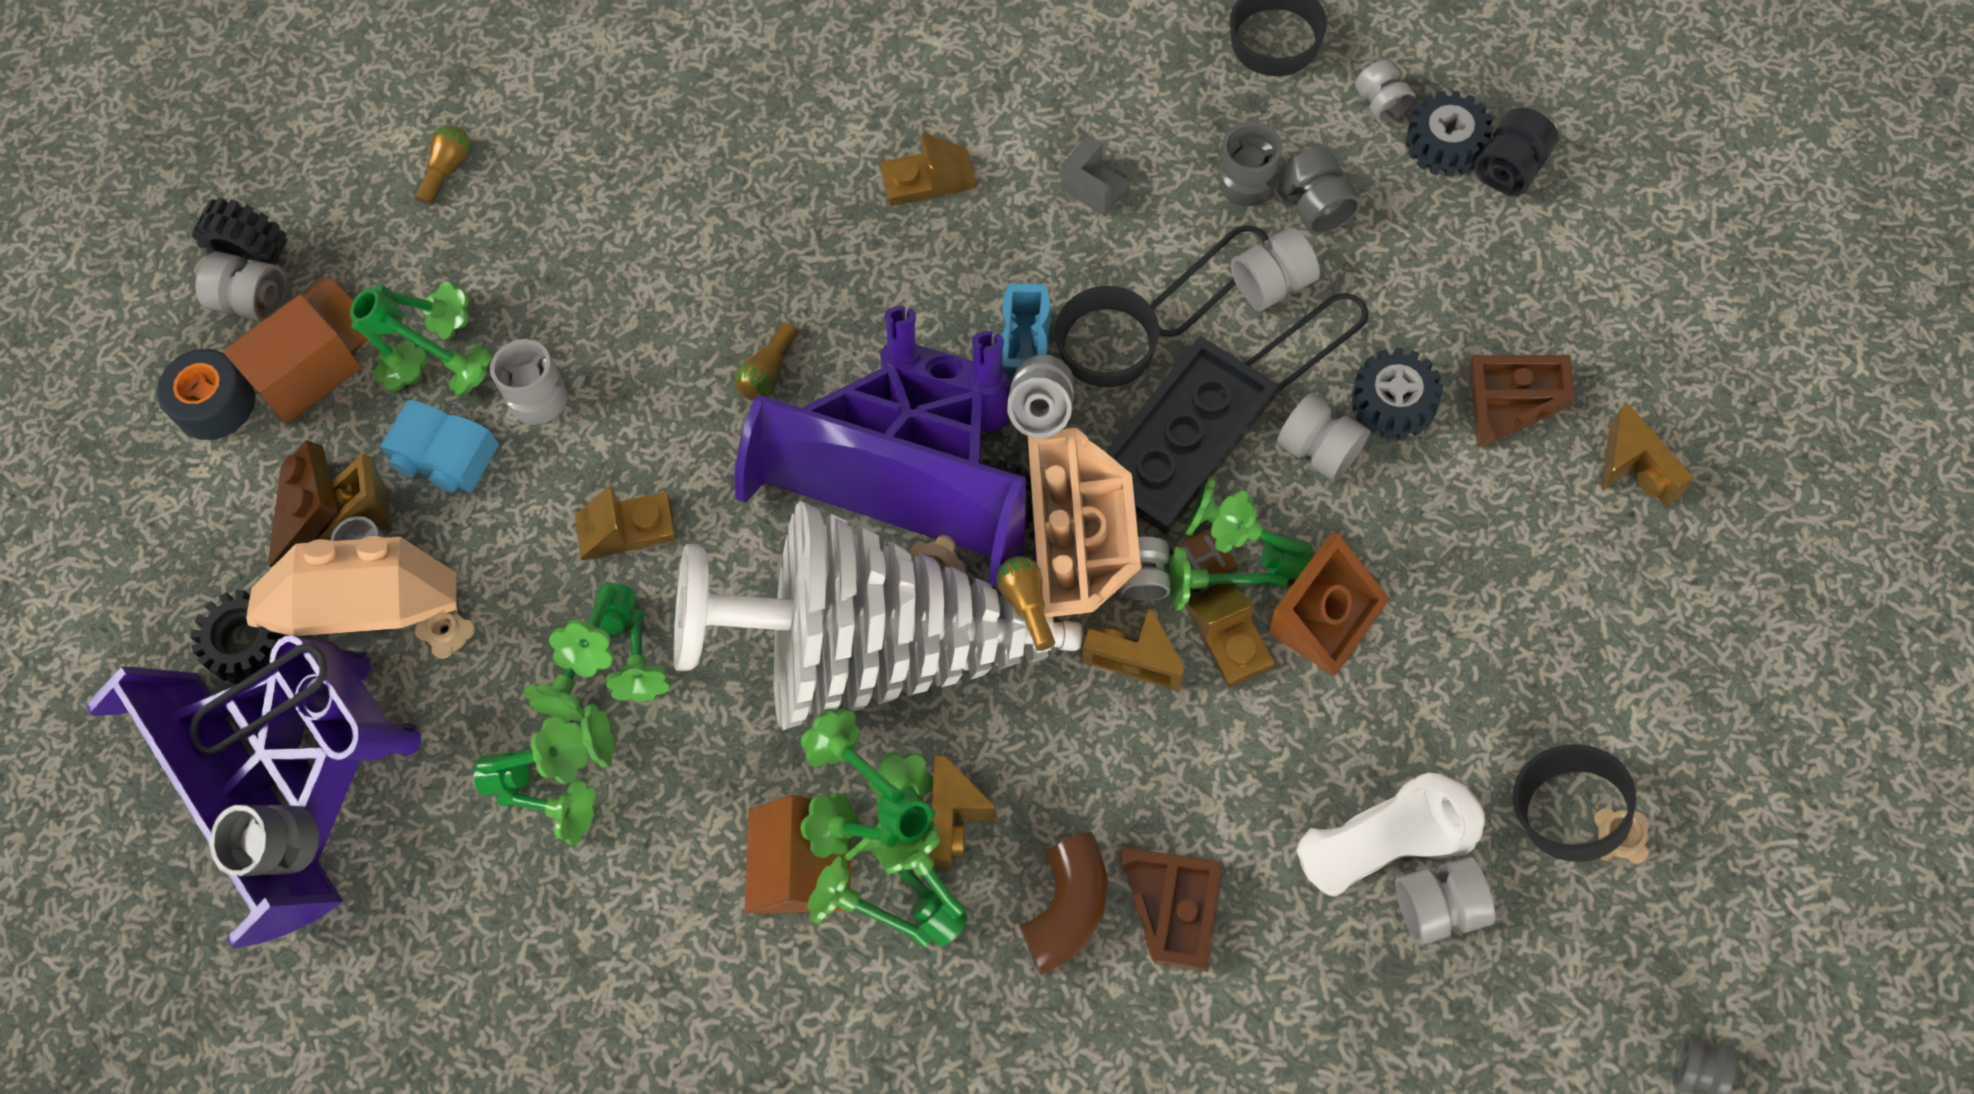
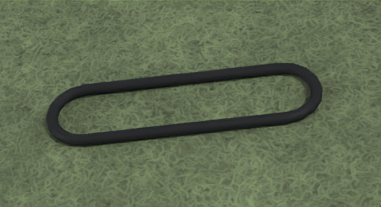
[1150,225,1269,337]
[1245,293,1369,392]
[190,643,328,755]

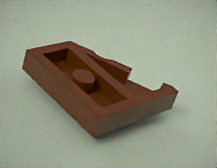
[1469,355,1575,447]
[268,440,338,567]
[1120,847,1224,972]

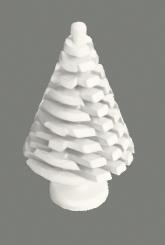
[674,501,1084,730]

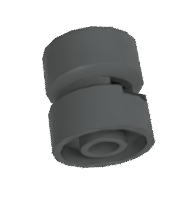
[1218,122,1282,206]
[1278,147,1362,236]
[210,805,319,876]

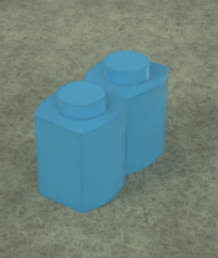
[1002,283,1051,390]
[380,400,499,493]

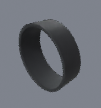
[1229,0,1327,76]
[1055,286,1159,387]
[1512,744,1636,862]

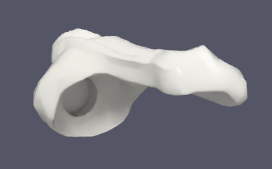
[1296,773,1485,897]

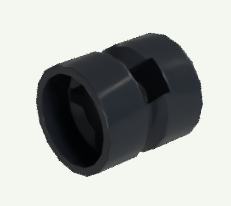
[1474,108,1559,196]

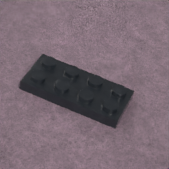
[1106,336,1279,534]

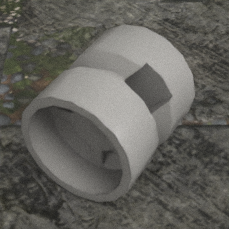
[1231,227,1320,312]
[195,251,288,322]
[490,339,568,425]
[1007,355,1074,438]
[1277,392,1371,482]
[1395,856,1495,946]

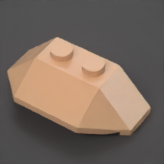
[1028,428,1141,617]
[246,536,457,636]

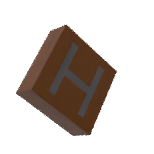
[1170,527,1238,593]

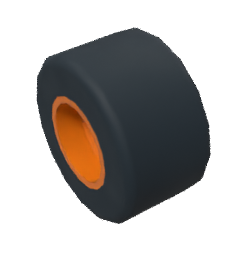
[156,349,256,440]

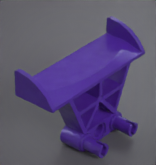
[735,306,1026,587]
[86,635,421,949]

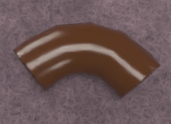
[1019,832,1109,975]

